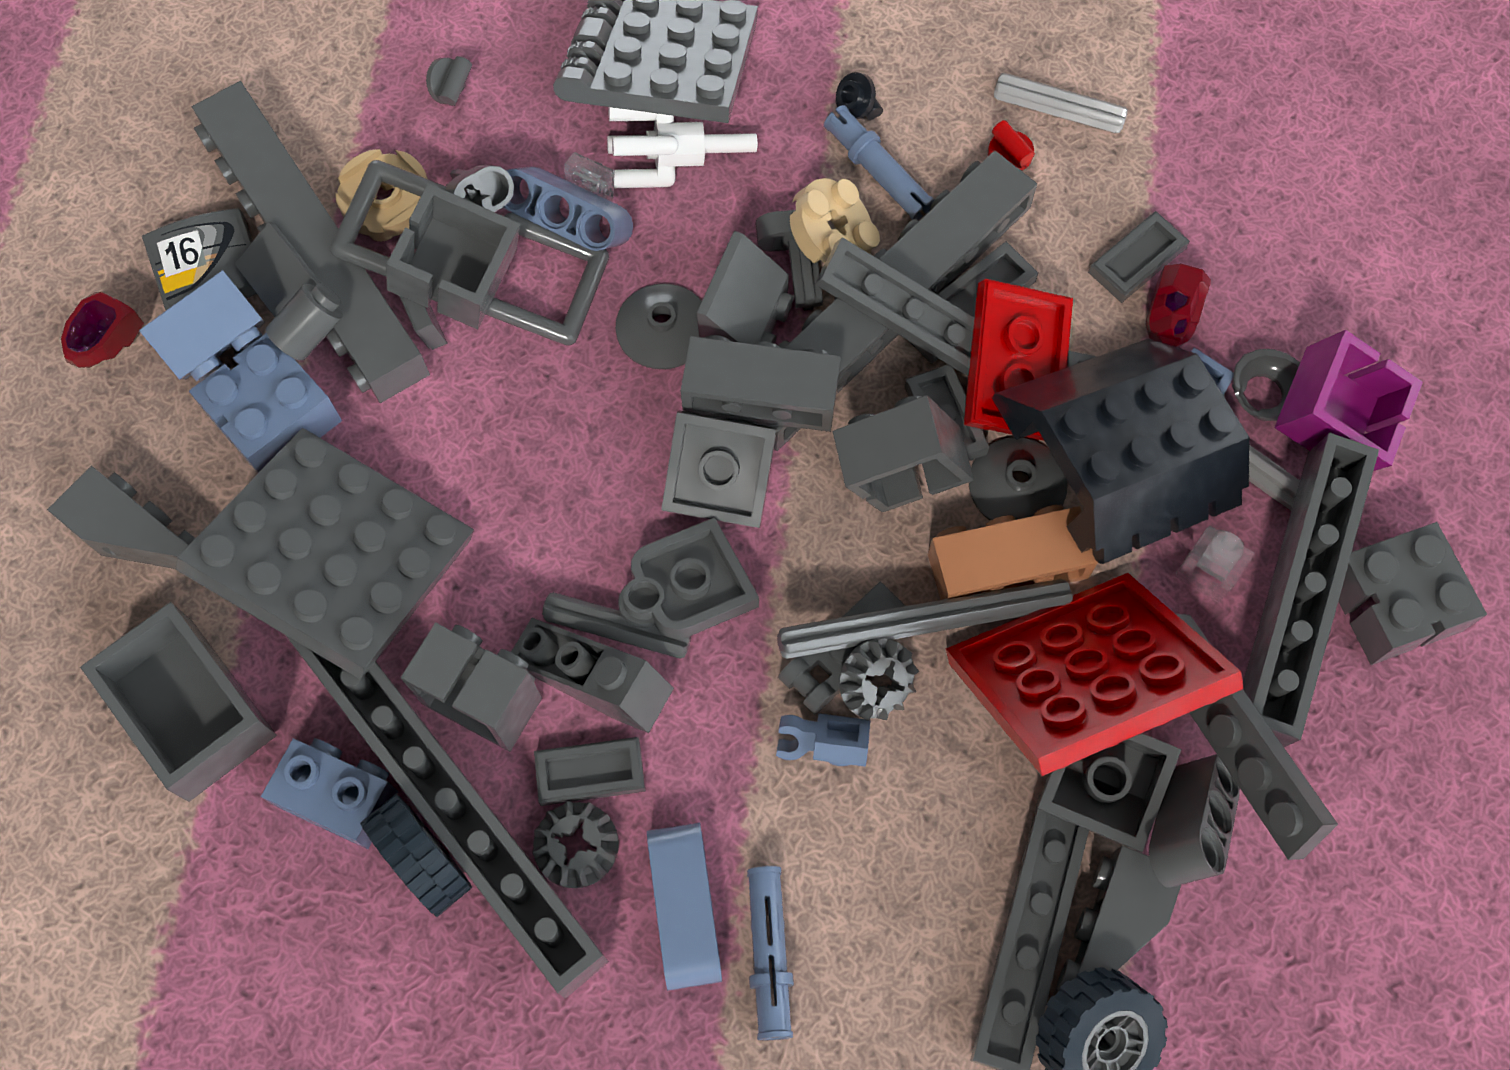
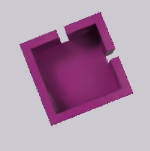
[1274,330,1423,471]

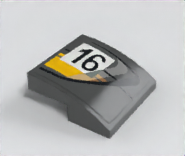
[142,208,257,311]

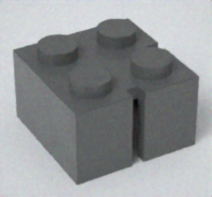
[386,183,520,330]
[832,395,974,512]
[1338,522,1487,665]
[401,622,542,752]

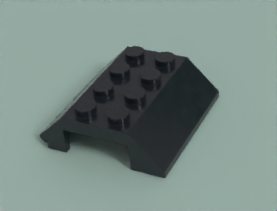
[992,339,1250,564]

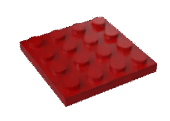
[945,573,1244,776]

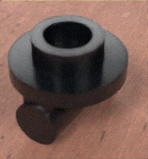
[836,72,883,120]

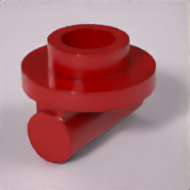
[988,120,1035,171]

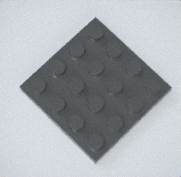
[176,428,474,680]

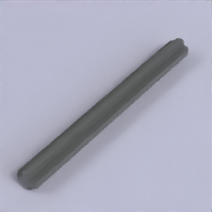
[777,579,1073,659]

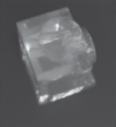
[1175,525,1255,604]

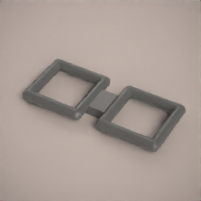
[330,160,609,346]

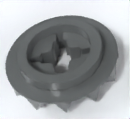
[839,638,920,721]
[532,801,619,888]

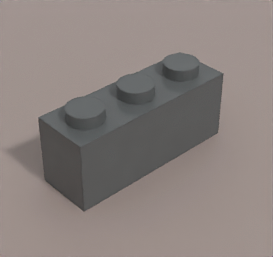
[680,335,841,432]

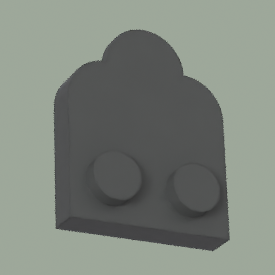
[618,517,759,639]

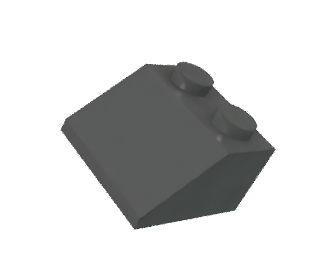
[697,231,794,344]
[1037,733,1182,852]

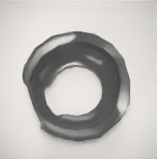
[1232,349,1300,421]

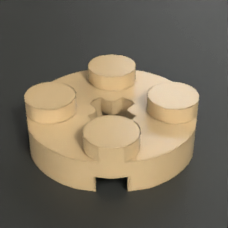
[336,149,428,242]
[790,178,880,263]

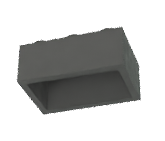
[80,602,277,802]

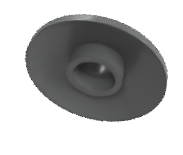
[615,284,702,370]
[969,438,1068,521]

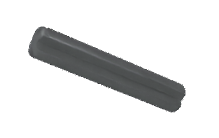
[542,592,691,659]

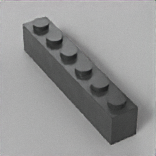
[1243,433,1379,747]

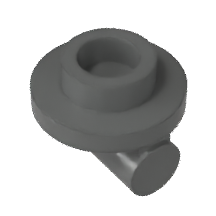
[426,56,472,106]

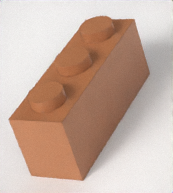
[928,505,1098,600]

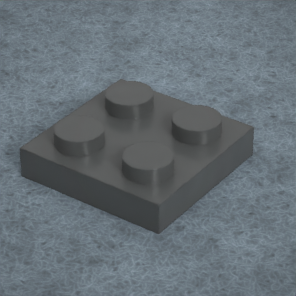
[661,410,778,528]

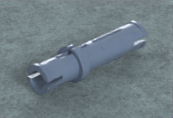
[824,105,935,221]
[747,866,794,1041]

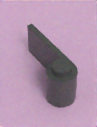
[234,222,343,360]

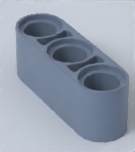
[504,167,633,251]
[647,823,723,991]

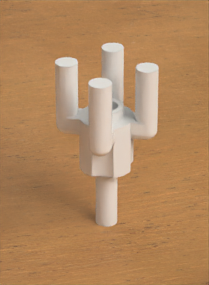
[607,107,758,188]

